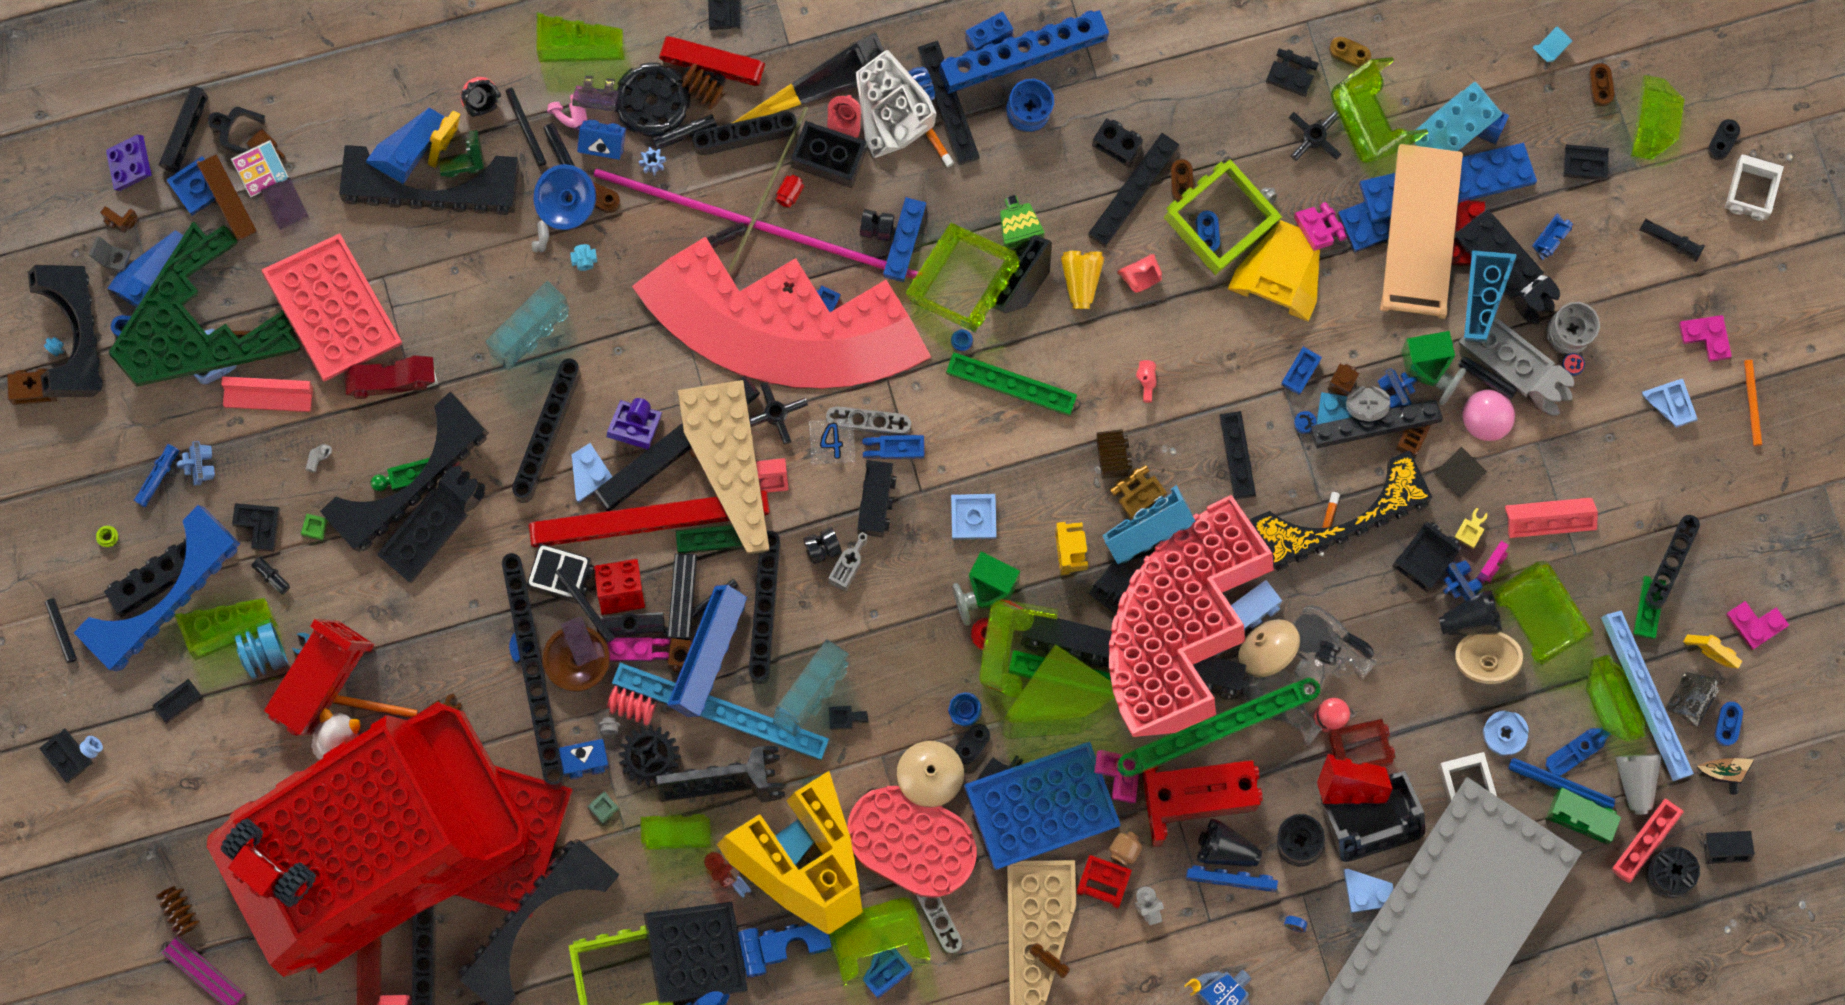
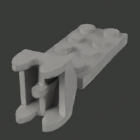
[1458,317,1574,416]

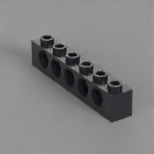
[104,520,220,618]

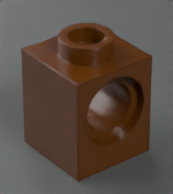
[668,638,693,674]

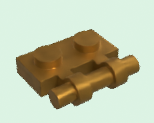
[1109,465,1167,519]

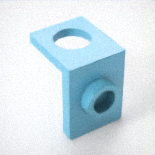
[1533,26,1572,62]

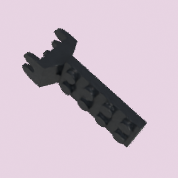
[1454,209,1560,324]
[377,466,486,583]
[656,746,785,803]

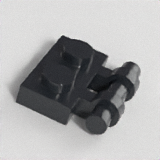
[1266,48,1319,97]

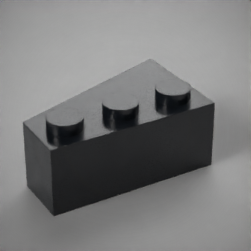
[857,460,897,538]

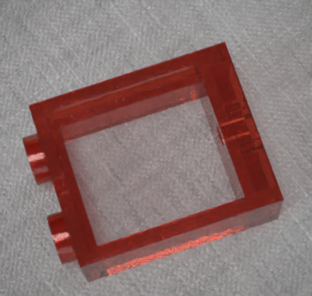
[1328,719,1396,767]

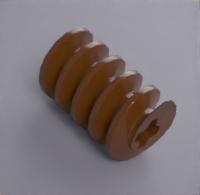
[680,63,727,110]
[156,886,200,937]

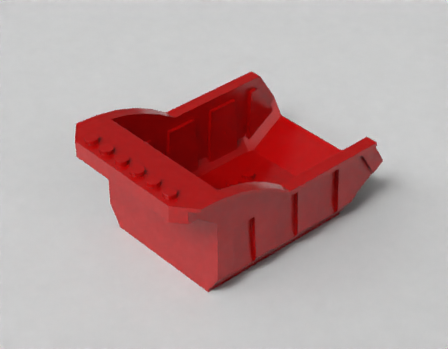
[206,702,528,977]

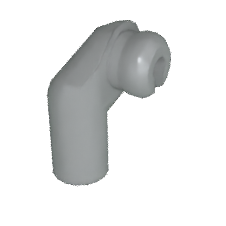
[532,220,549,253]
[305,444,332,473]

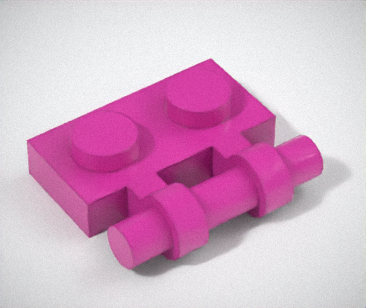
[1294,202,1347,251]

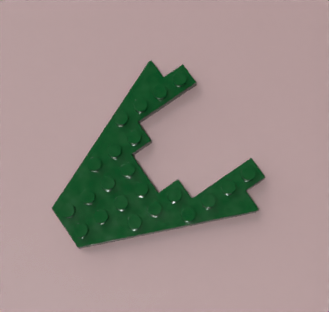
[109,222,301,387]

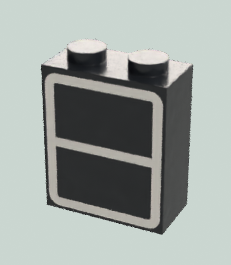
[527,544,595,604]

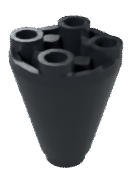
[1439,590,1503,635]
[1197,818,1262,867]

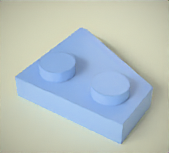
[1642,378,1697,428]
[572,443,612,503]
[1343,869,1393,913]

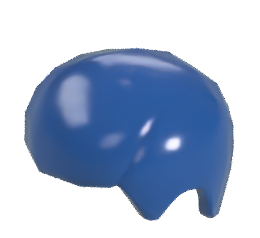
[948,692,982,727]

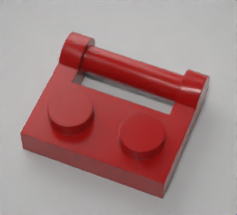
[1076,855,1132,909]

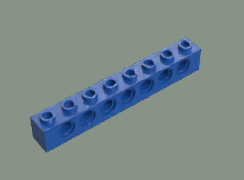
[939,10,1109,94]

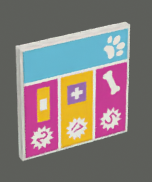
[231,140,289,197]

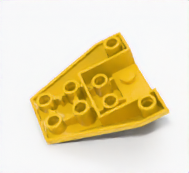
[1228,220,1320,322]

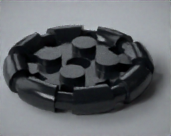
[613,62,691,137]

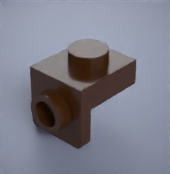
[100,206,138,233]

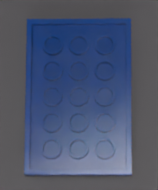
[964,741,1121,870]

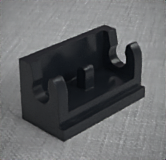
[1704,831,1755,864]

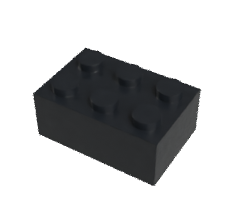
[791,121,867,188]

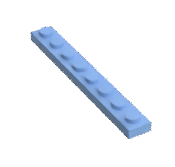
[1601,610,1694,781]

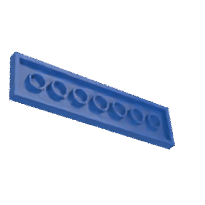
[1359,143,1537,223]

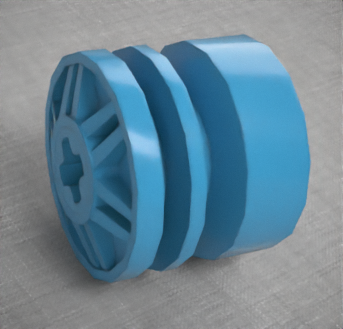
[235,622,289,680]

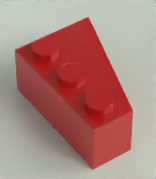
[1317,754,1393,804]

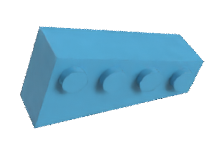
[1464,251,1516,343]

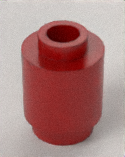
[775,175,805,208]

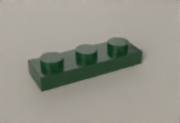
[676,525,744,554]

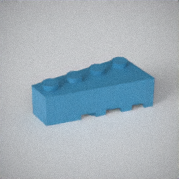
[1103,485,1196,564]

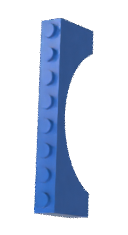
[74,505,240,671]

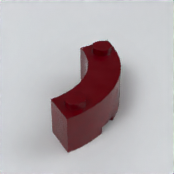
[345,355,435,399]

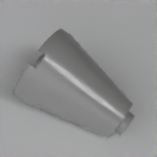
[1615,754,1661,815]

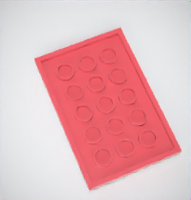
[262,233,402,382]

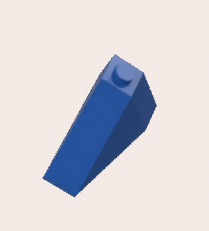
[366,108,445,184]
[107,230,183,308]

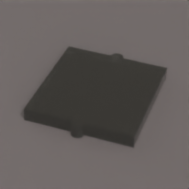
[1434,447,1488,498]

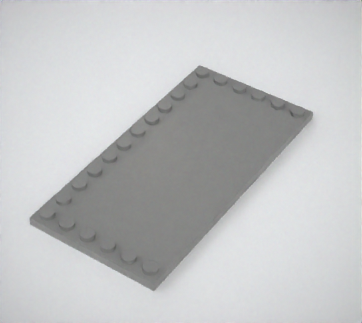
[1319,777,1582,1005]

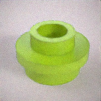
[96,525,119,548]

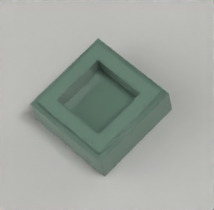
[587,792,619,824]

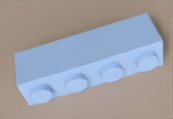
[1216,580,1282,656]

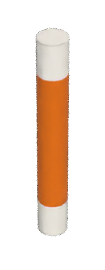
[925,128,954,167]
[1315,492,1340,556]

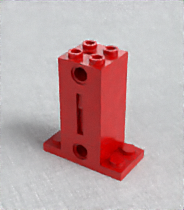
[264,619,375,736]
[1142,760,1263,847]

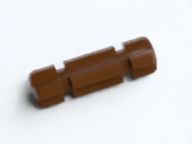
[1030,943,1070,978]

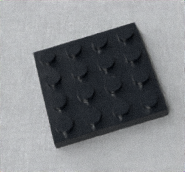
[644,902,748,1004]

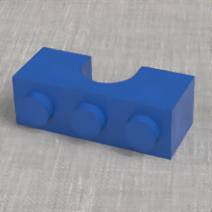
[759,922,832,966]

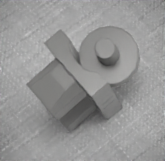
[1134,886,1164,925]

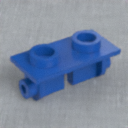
[1532,213,1573,260]

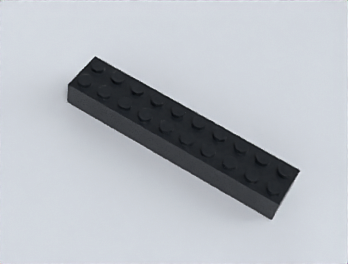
[1021,611,1247,700]

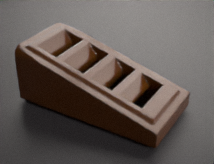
[1395,424,1432,459]

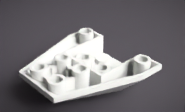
[856,50,936,158]

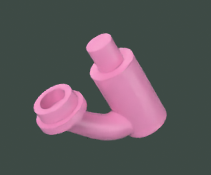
[547,94,588,130]

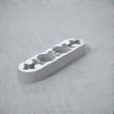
[826,406,911,435]
[916,895,962,954]

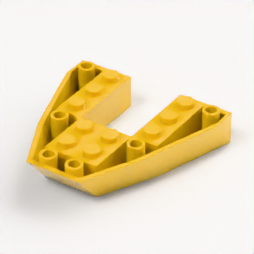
[716,771,863,935]

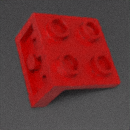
[594,559,645,615]

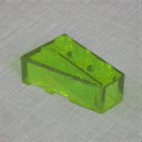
[640,814,712,850]

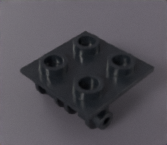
[1088,560,1134,614]

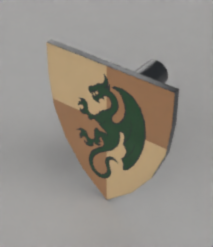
[1697,758,1754,795]

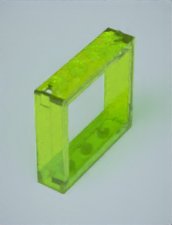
[905,222,1020,333]

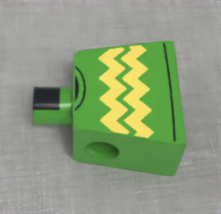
[1000,195,1045,250]

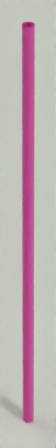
[594,168,924,282]

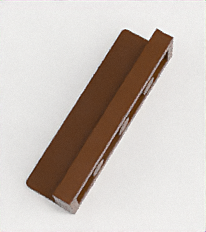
[196,154,257,241]

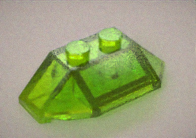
[1631,75,1685,160]
[1586,654,1645,742]

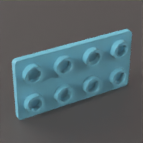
[1409,82,1502,151]

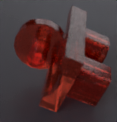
[704,852,736,888]

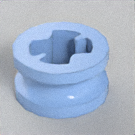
[80,736,103,758]
[730,876,751,898]

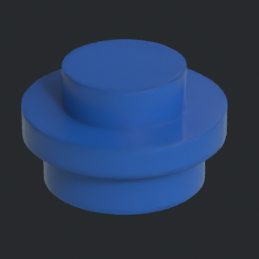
[951,329,973,351]

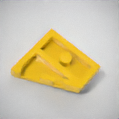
[428,111,461,168]
[1683,634,1742,669]

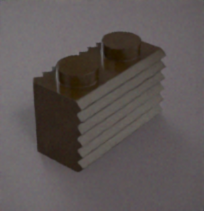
[1096,429,1132,479]

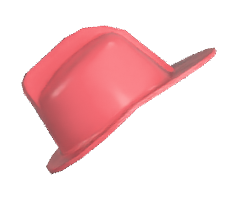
[827,95,862,138]

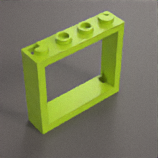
[1164,159,1282,276]
[568,925,674,1005]

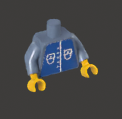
[1184,970,1252,1005]

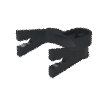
[208,106,266,155]

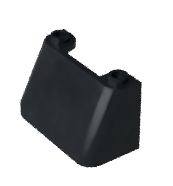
[1320,771,1425,862]

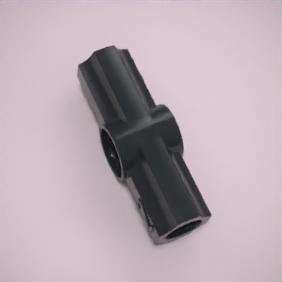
[596,612,665,637]

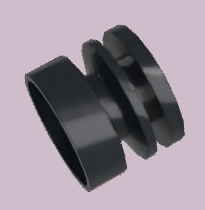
[1277,814,1325,867]
[1646,846,1700,899]

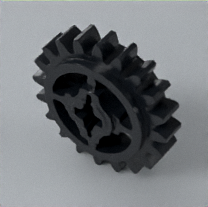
[618,725,681,788]

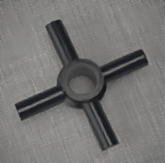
[1289,111,1342,161]
[749,382,808,445]

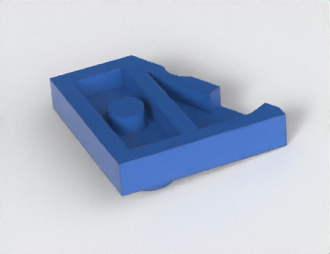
[863,936,913,999]

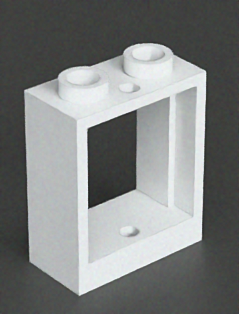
[1725,154,1784,221]
[1438,752,1497,804]

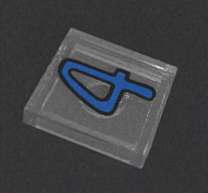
[809,418,856,465]

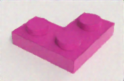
[1679,315,1732,362]
[1477,540,1509,585]
[1726,601,1789,650]
[1095,750,1139,804]

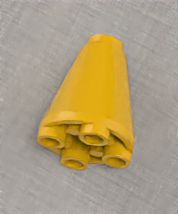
[1061,251,1104,309]

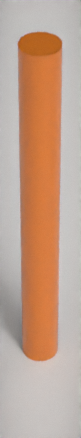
[1744,360,1762,446]
[333,695,418,718]

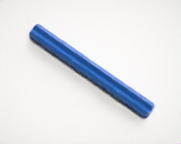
[1508,758,1615,809]

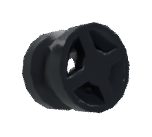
[1314,640,1342,666]

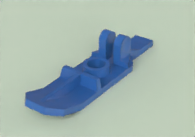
[1545,717,1623,776]

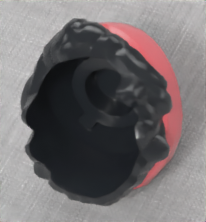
[461,77,501,117]

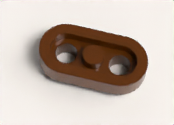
[1589,63,1615,107]
[1171,159,1194,202]
[593,182,620,213]

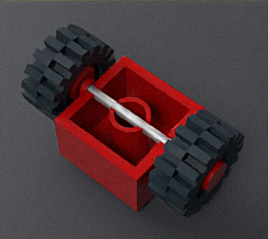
[221,819,316,907]

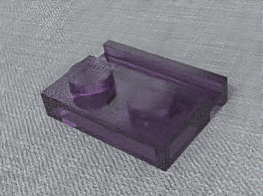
[261,177,309,230]

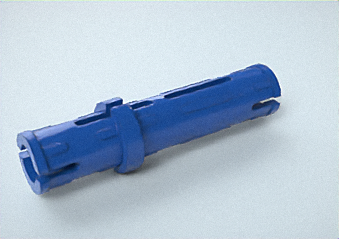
[133,444,180,507]

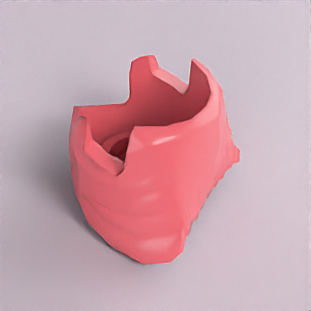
[1117,254,1162,293]

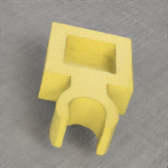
[1454,508,1487,550]

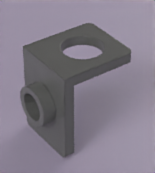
[89,236,131,271]

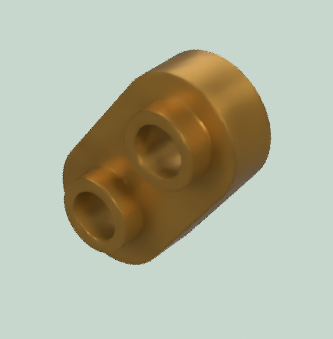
[1329,37,1371,68]

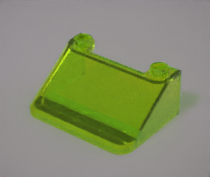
[829,897,931,986]

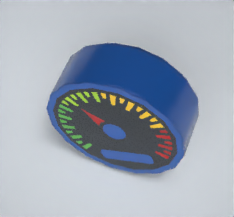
[1284,916,1307,932]

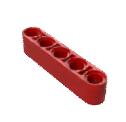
[659,36,765,86]

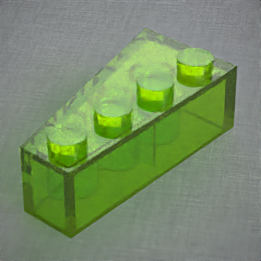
[536,12,625,63]
[174,598,278,661]

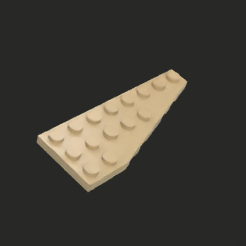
[678,380,770,554]
[1007,860,1076,1005]

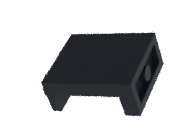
[1392,521,1462,593]

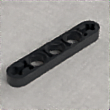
[1645,515,1700,610]

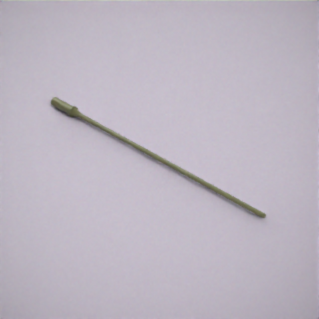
[727,107,808,275]

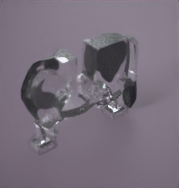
[1242,605,1377,748]

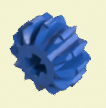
[907,67,935,100]

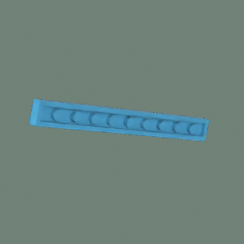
[612,663,829,761]

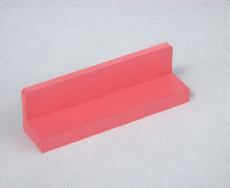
[221,376,313,412]
[1505,498,1598,538]

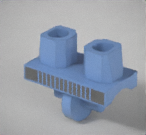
[177,441,215,486]

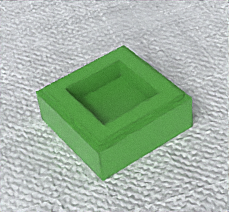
[301,514,329,541]

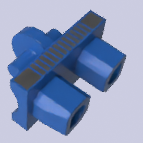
[1378,368,1417,409]
[1443,560,1483,601]

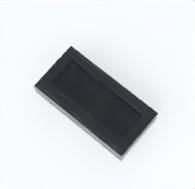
[152,678,202,724]

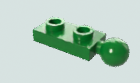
[370,458,430,492]

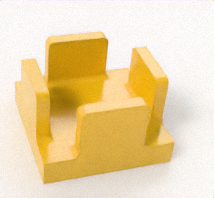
[1055,522,1088,576]

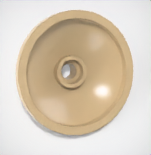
[1238,619,1300,677]
[1455,632,1523,684]
[897,741,964,808]

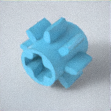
[570,244,597,271]

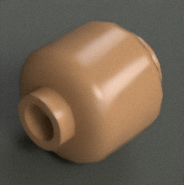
[1109,831,1143,866]

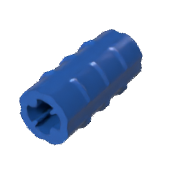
[738,928,767,978]

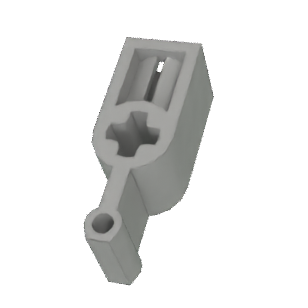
[828,532,867,592]

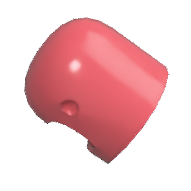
[1313,698,1350,733]

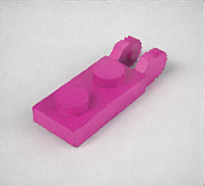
[607,638,670,661]

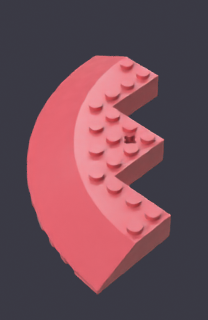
[632,237,931,389]
[1109,495,1274,737]

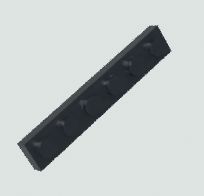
[918,40,980,165]
[1088,133,1180,248]
[1310,400,1443,449]

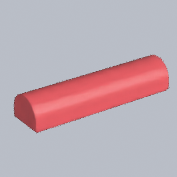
[1612,799,1684,883]

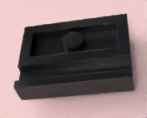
[708,0,740,30]
[1563,144,1609,181]
[39,728,93,784]

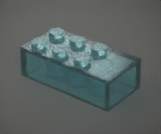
[485,281,569,371]
[773,639,849,737]

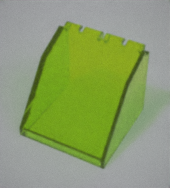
[1002,644,1117,739]

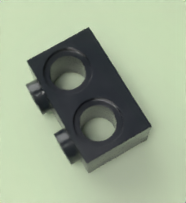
[1092,118,1143,167]

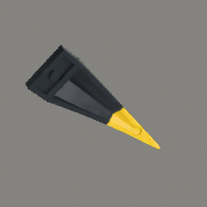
[732,32,884,123]

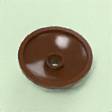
[543,625,610,692]

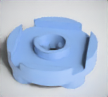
[1483,711,1529,756]

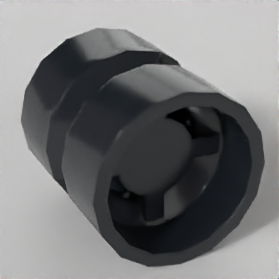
[859,209,895,242]
[803,527,842,565]

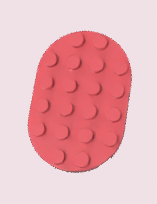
[847,786,977,898]

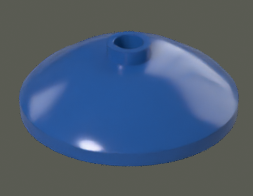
[534,164,596,230]

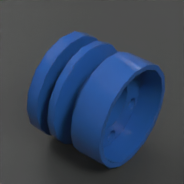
[1006,79,1054,132]

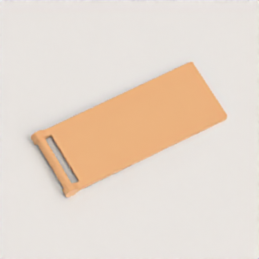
[1380,144,1463,319]

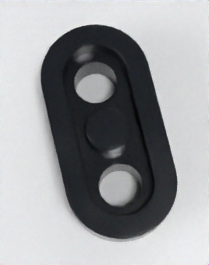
[1708,119,1740,160]
[955,724,990,765]

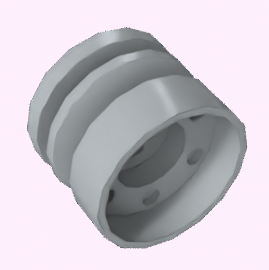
[1546,302,1600,355]

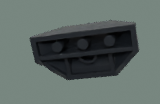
[988,235,1052,314]

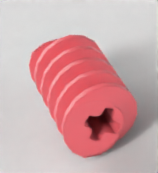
[607,685,657,726]

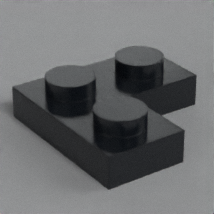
[232,503,280,552]

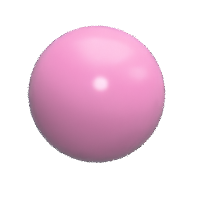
[1462,389,1515,441]

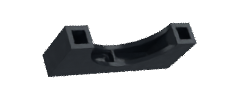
[27,265,103,397]

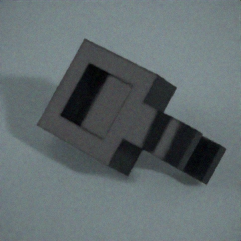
[829,706,868,730]

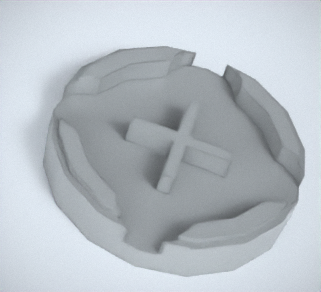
[1346,386,1390,421]

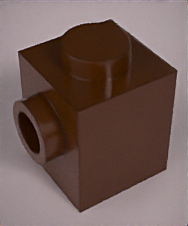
[1327,364,1359,396]

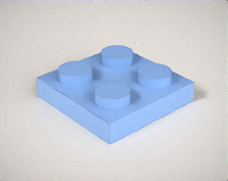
[951,494,996,540]

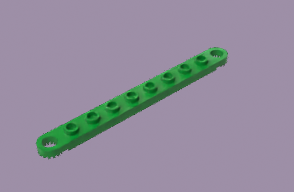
[1117,677,1321,777]

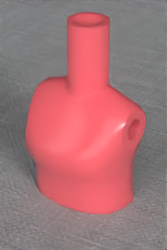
[1136,360,1157,403]

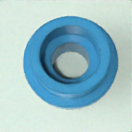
[44,337,65,357]

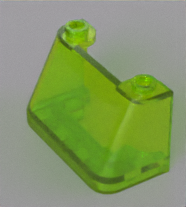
[1494,561,1594,665]

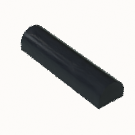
[158,86,209,173]

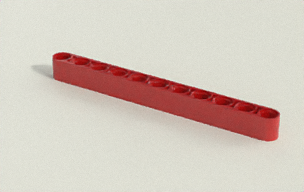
[528,491,770,548]

